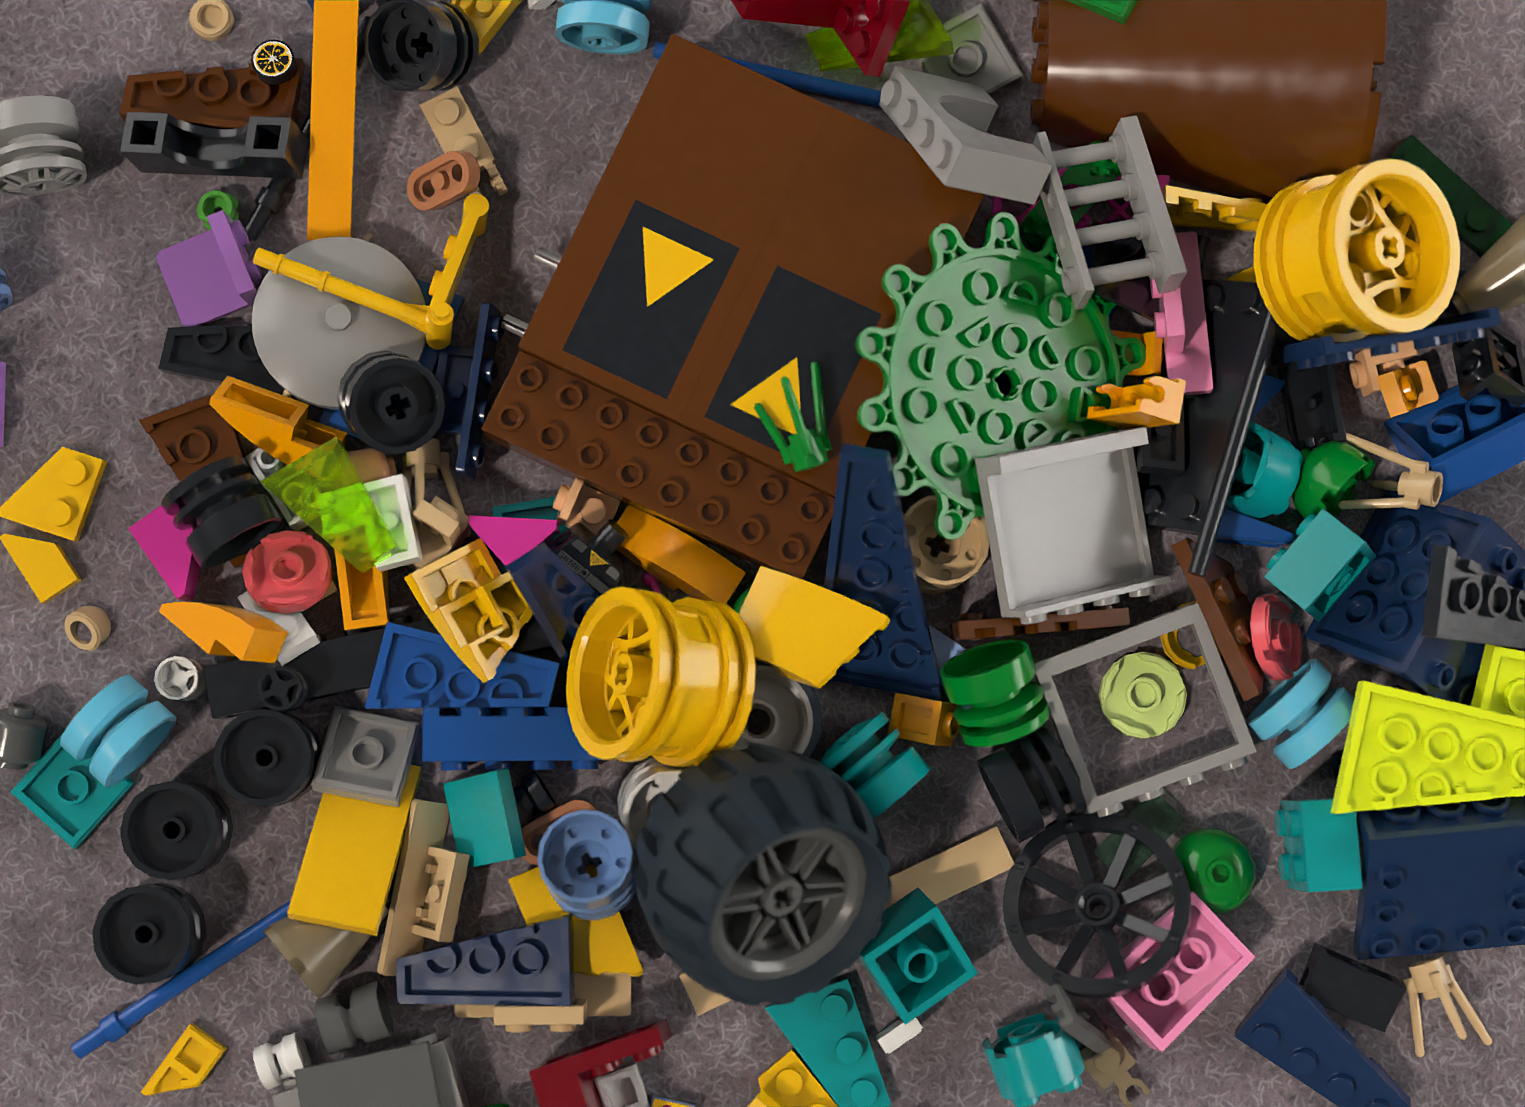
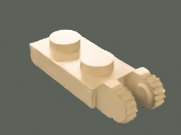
[420,86,508,196]

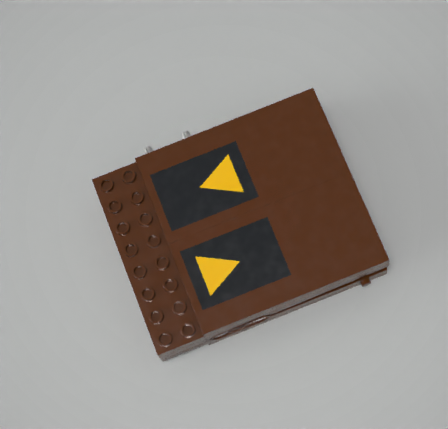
[481,33,986,580]

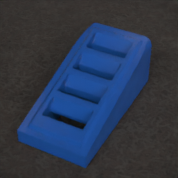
[1216,508,1294,548]

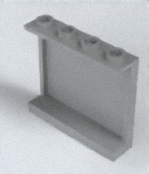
[975,426,1171,624]

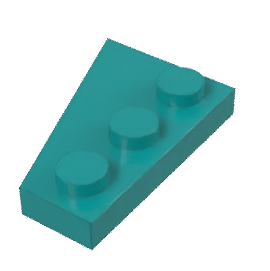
[765,978,891,1107]

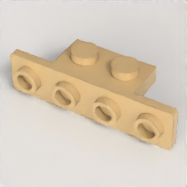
[377,799,470,976]
[455,972,632,1032]

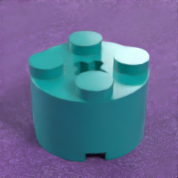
[1226,421,1303,518]
[982,1013,1085,1107]

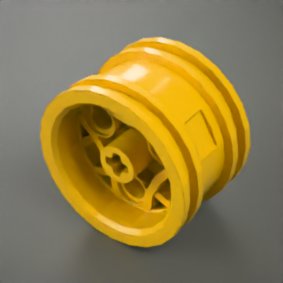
[1254,159,1460,344]
[566,586,755,768]

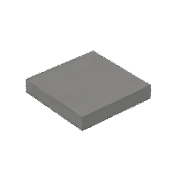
[908,4,1023,95]
[311,706,421,808]

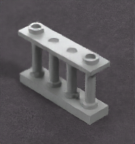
[1033,115,1187,310]

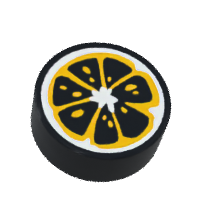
[251,40,297,85]

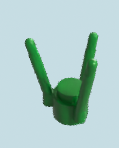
[754,361,832,473]

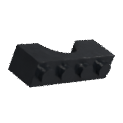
[120,112,309,179]

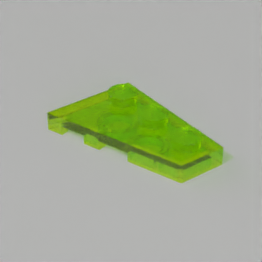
[805,0,954,72]
[260,437,401,573]

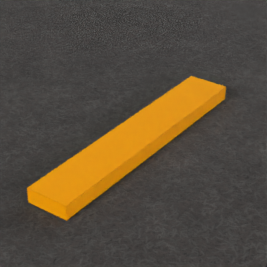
[307,0,359,241]

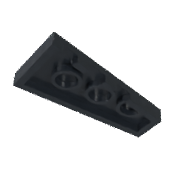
[1422,545,1525,649]

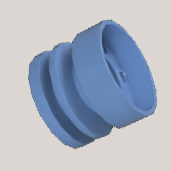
[537,809,637,921]

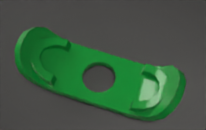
[1019,141,1121,251]

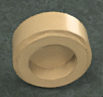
[189,0,234,41]

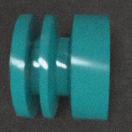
[819,712,931,819]

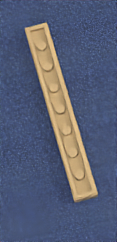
[679,826,1015,1016]

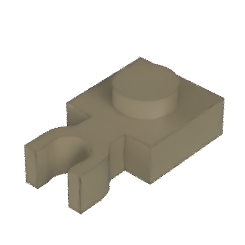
[1079,1026,1151,1107]

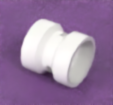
[154,656,206,701]
[253,1032,312,1090]

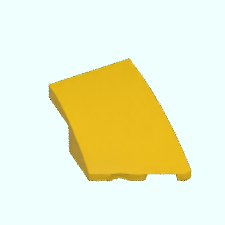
[404,538,533,683]
[739,566,890,689]
[508,864,644,977]

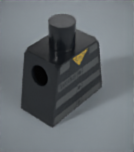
[548,519,628,596]

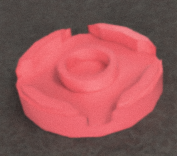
[242,530,333,614]
[1250,592,1302,681]

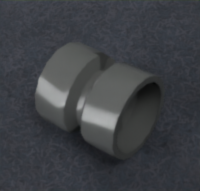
[315,981,394,1055]

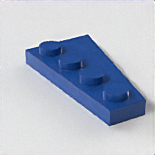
[365,622,561,709]

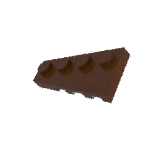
[119,58,305,129]
[139,394,261,569]

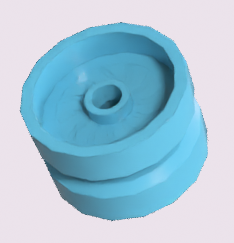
[555,0,652,55]
[1245,658,1355,769]
[60,674,177,788]

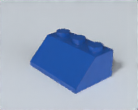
[1384,385,1525,504]

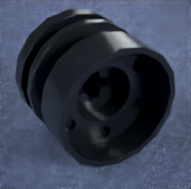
[364,0,479,91]
[161,455,282,569]
[976,727,1087,843]

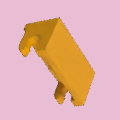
[1087,376,1186,429]

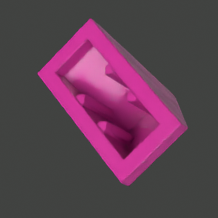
[468,515,561,566]

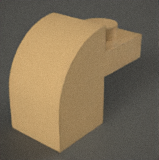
[406,496,471,571]

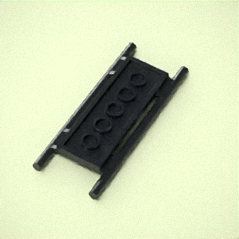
[1133,235,1279,578]

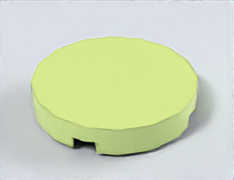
[1099,652,1187,739]

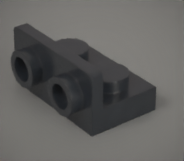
[1452,326,1525,408]

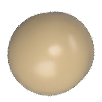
[64,605,111,651]

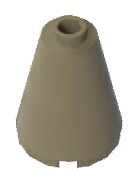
[1450,213,1525,314]
[263,896,390,999]

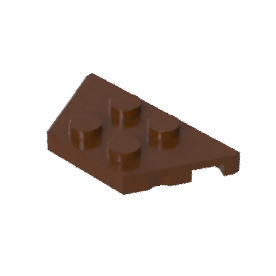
[1171,538,1264,701]

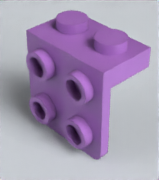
[156,210,264,327]

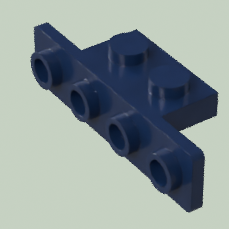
[436,302,505,479]

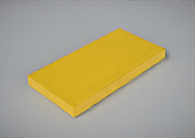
[287,765,422,936]

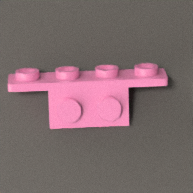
[1150,232,1213,395]

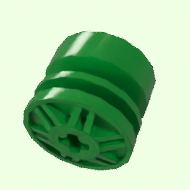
[939,638,1051,747]

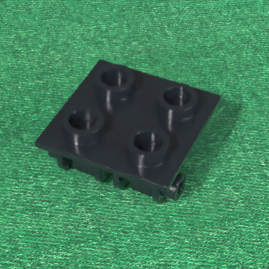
[1090,220,1160,322]

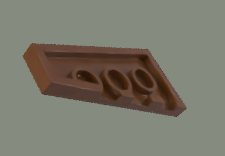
[951,602,1130,641]

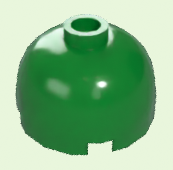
[1291,441,1376,518]
[1166,828,1256,915]

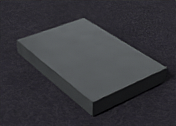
[294,1040,442,1107]

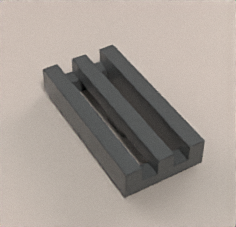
[1043,983,1112,1054]

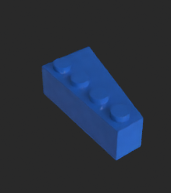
[422,707,604,771]

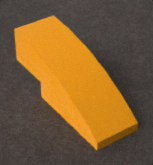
[210,376,347,483]
[616,505,746,604]
[334,531,390,631]
[159,602,289,663]

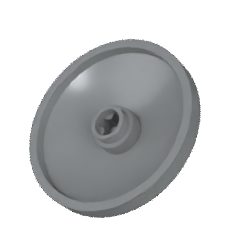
[252,237,426,410]

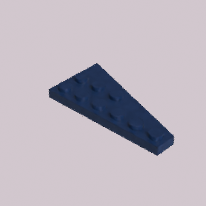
[824,443,944,701]

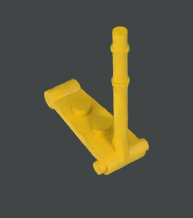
[253,194,489,350]

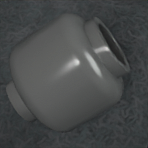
[0,702,48,770]

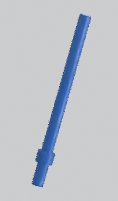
[653,41,881,108]
[71,900,291,1059]

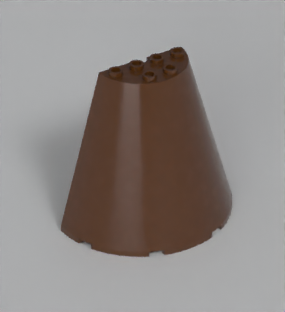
[1030,0,1387,204]

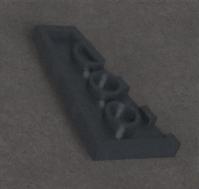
[158,324,298,399]

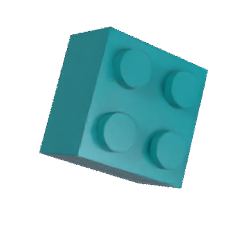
[1264,509,1376,622]
[1274,797,1362,892]
[859,887,978,1025]

